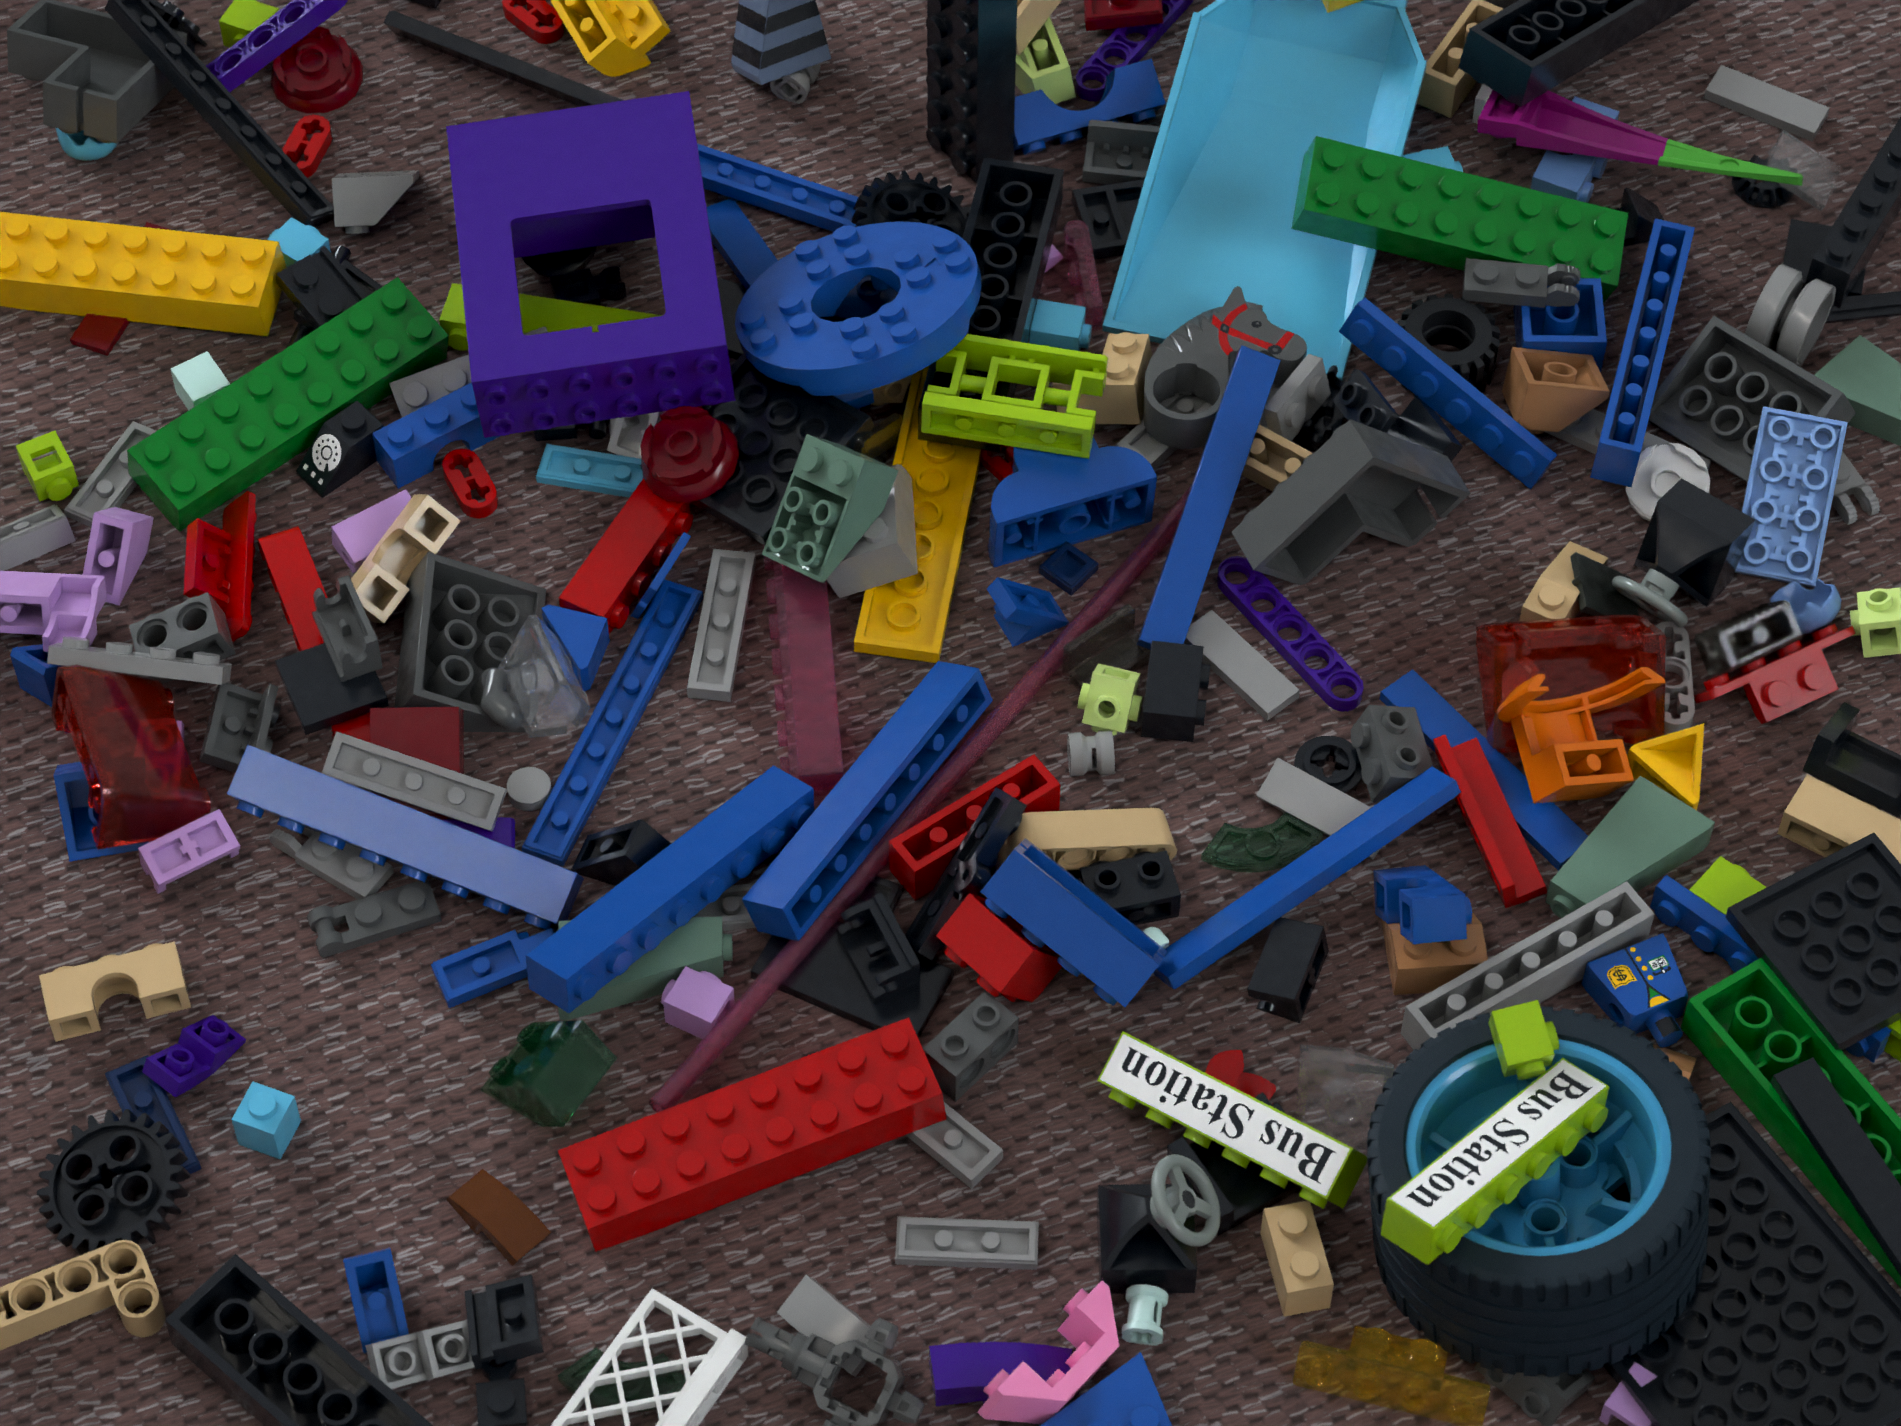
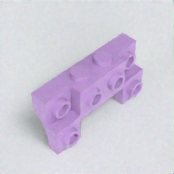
[0,571,107,652]

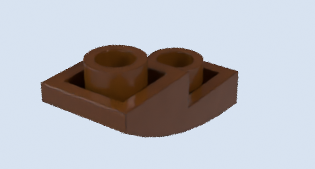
[446,1169,551,1266]

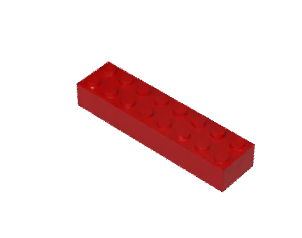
[558,1017,947,1252]

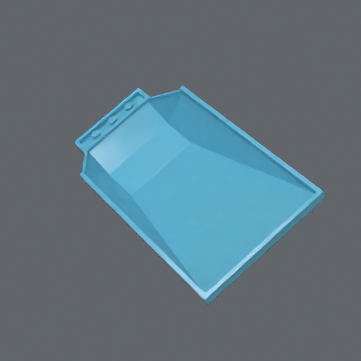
[1103,0,1427,381]

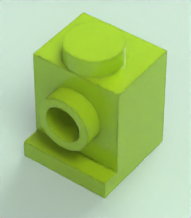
[16,430,79,501]

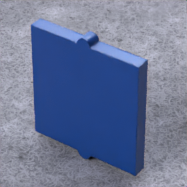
[630,532,691,619]

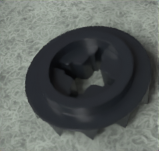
[1732,154,1796,208]
[1294,736,1362,793]

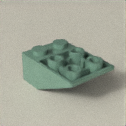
[762,434,899,583]

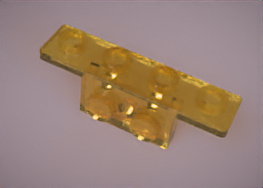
[1293,1325,1491,1426]

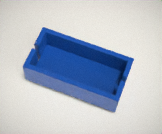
[980,838,1168,1007]

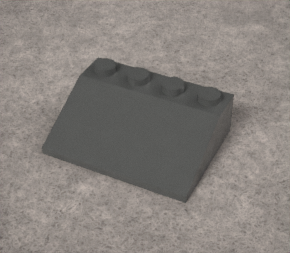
[1649,316,1856,483]
[394,552,546,733]

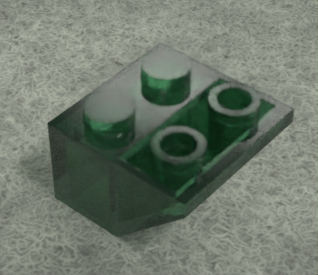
[481,1020,617,1127]

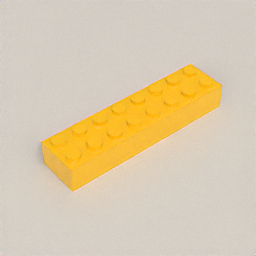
[0,212,287,336]

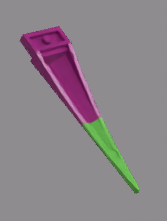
[1477,90,1803,186]

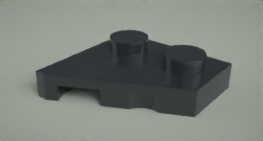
[1071,179,1145,260]

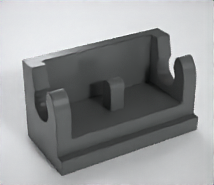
[312,575,383,682]

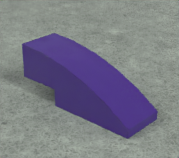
[929,1342,1079,1407]

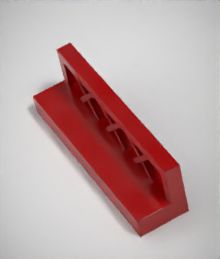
[1433,735,1547,908]

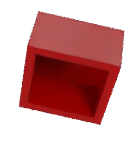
[936,893,1062,1003]

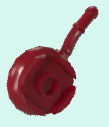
[271,27,363,113]
[640,406,739,503]

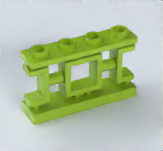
[921,334,1108,459]

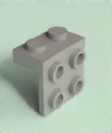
[1259,354,1331,441]

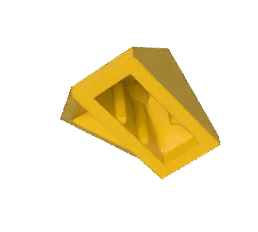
[1627,723,1704,811]

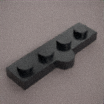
[905,787,1027,960]

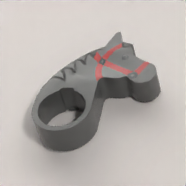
[1143,286,1307,449]

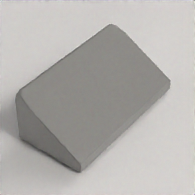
[0,505,76,571]

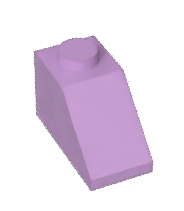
[83,507,154,605]

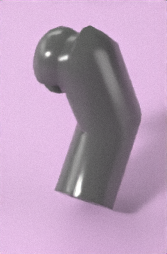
[481,669,524,731]

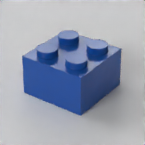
[1513,278,1607,372]

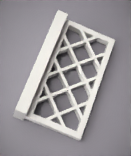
[551,1288,748,1426]

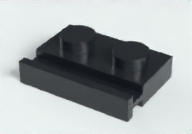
[276,246,367,330]
[464,1274,544,1369]

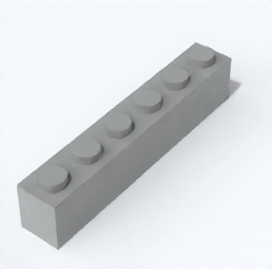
[1401,881,1655,1050]

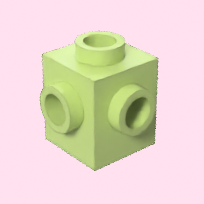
[1850,587,1901,658]
[1077,663,1143,735]

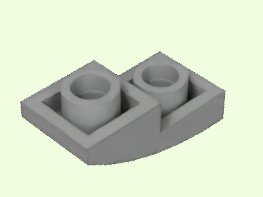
[777,1275,871,1377]
[365,1320,475,1389]

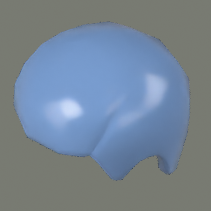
[1770,579,1841,634]

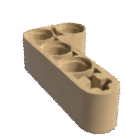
[995,808,1177,871]
[0,1240,166,1350]

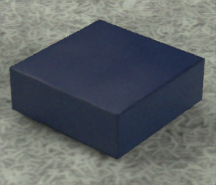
[1039,541,1099,596]

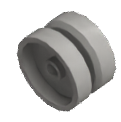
[1745,264,1836,367]

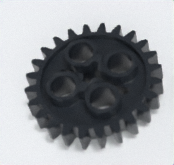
[851,171,971,239]
[37,1109,190,1255]

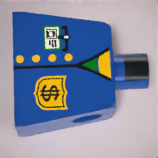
[1582,933,1688,1048]

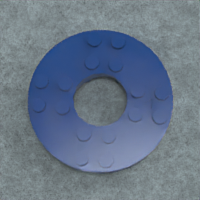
[735,222,982,396]

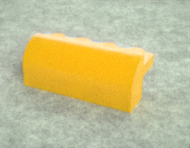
[550,0,671,77]

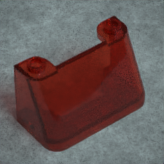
[1476,615,1666,753]
[51,664,211,850]

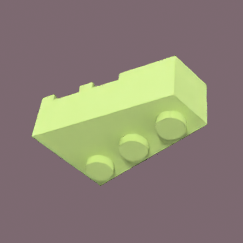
[1015,16,1076,104]

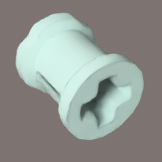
[1121,1284,1169,1346]

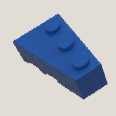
[1040,1352,1172,1426]

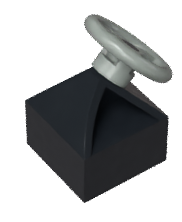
[1612,479,1755,627]
[1097,1154,1221,1294]

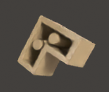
[1052,332,1152,424]

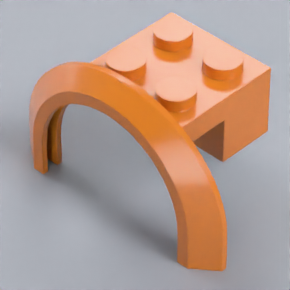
[1497,667,1666,804]

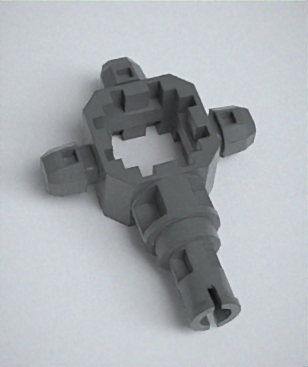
[745,1316,925,1426]

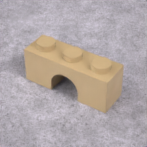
[351,494,461,624]
[39,941,191,1042]

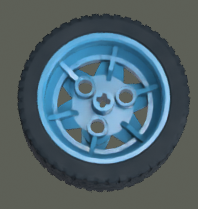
[1367,1007,1711,1377]

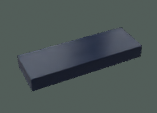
[105,1055,201,1174]

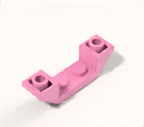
[977,1280,1119,1424]

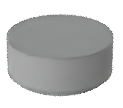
[507,767,552,811]

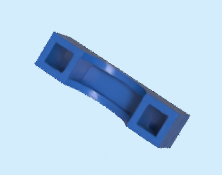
[1014,58,1166,155]

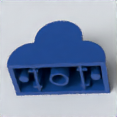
[988,437,1157,568]

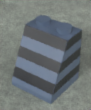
[731,0,831,85]

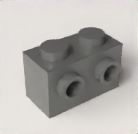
[1350,705,1433,803]

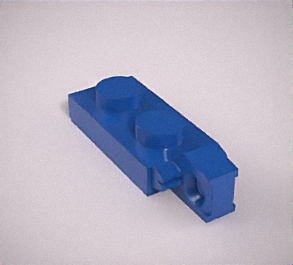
[431,928,554,1008]

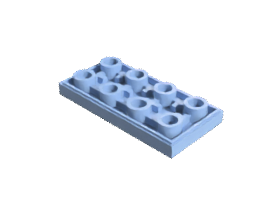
[1735,406,1848,588]

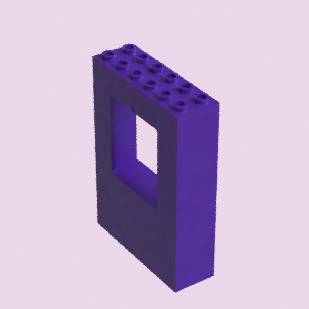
[446,91,735,438]

